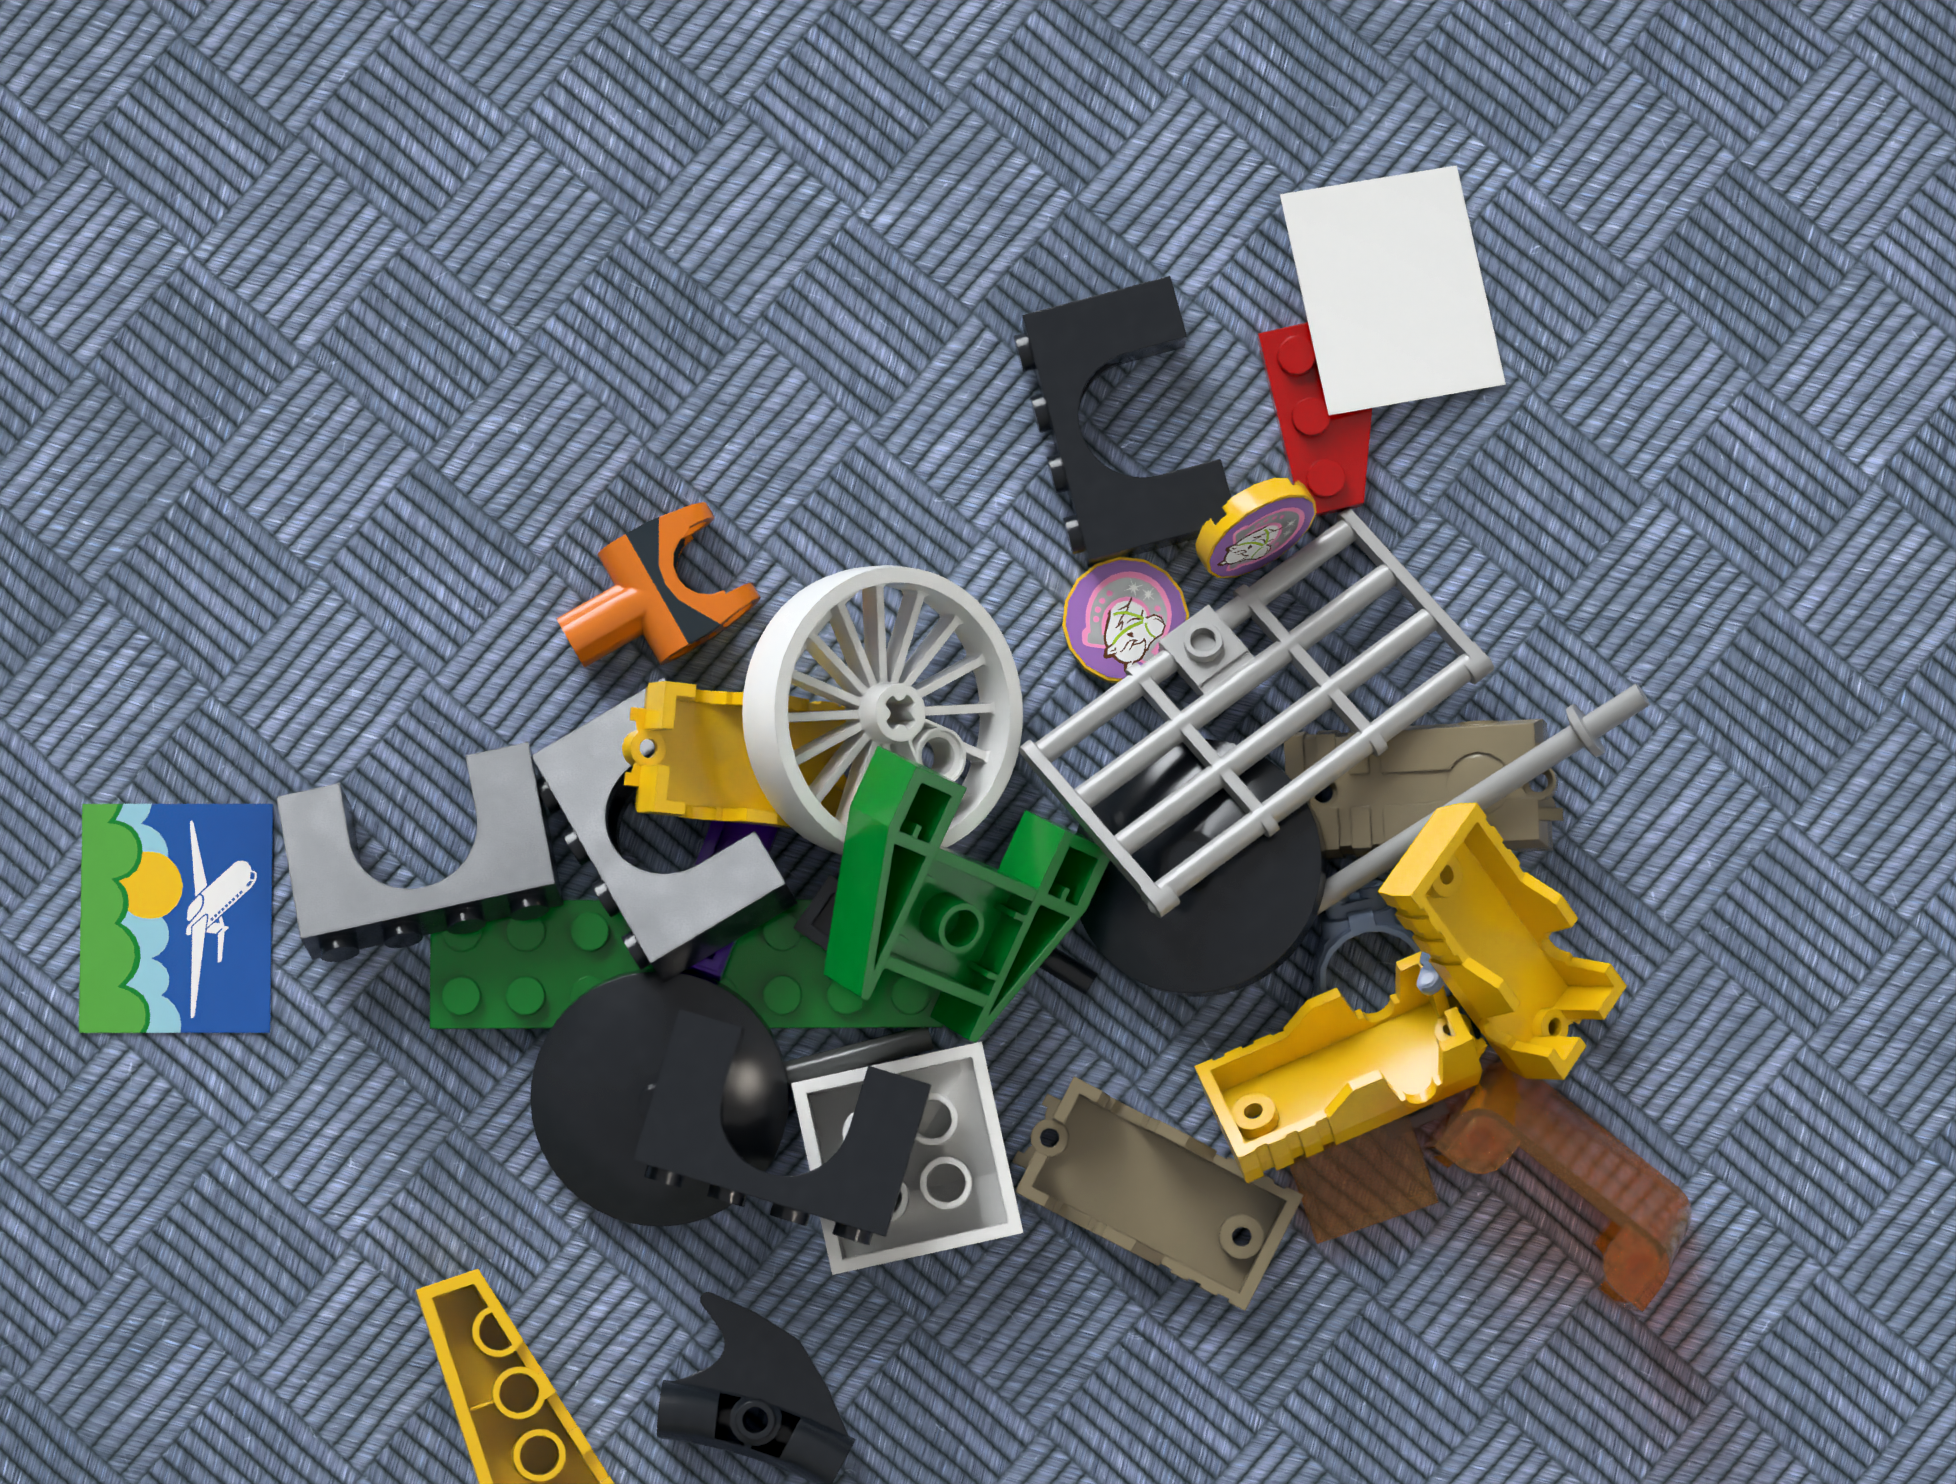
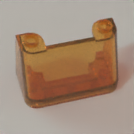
[1421,1061,1692,1312]

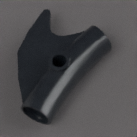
[657,1292,856,1484]

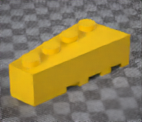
[415,1269,614,1484]

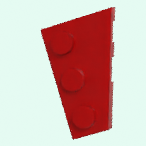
[1257,322,1372,517]

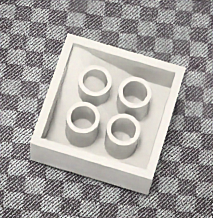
[791,1042,1023,1275]

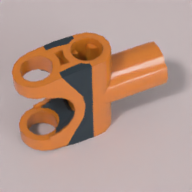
[556,502,761,668]

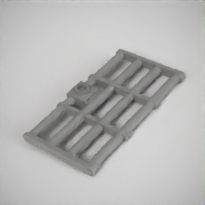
[1018,508,1494,918]

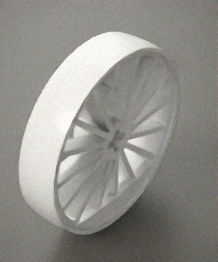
[742,565,1023,855]

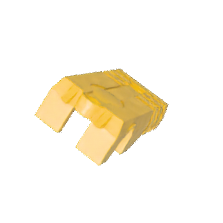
[622,681,847,828]
[1378,803,1627,1080]
[1194,951,1488,1183]

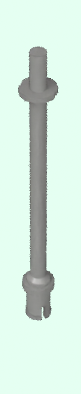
[1317,683,1650,915]

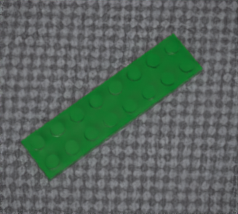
[430,899,943,1029]

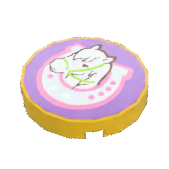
[1195,478,1317,578]
[1062,557,1189,683]

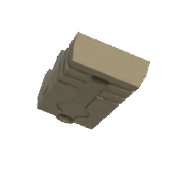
[1284,719,1564,860]
[1012,1076,1304,1311]

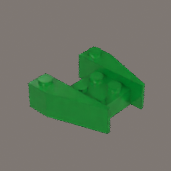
[823,746,1110,1043]

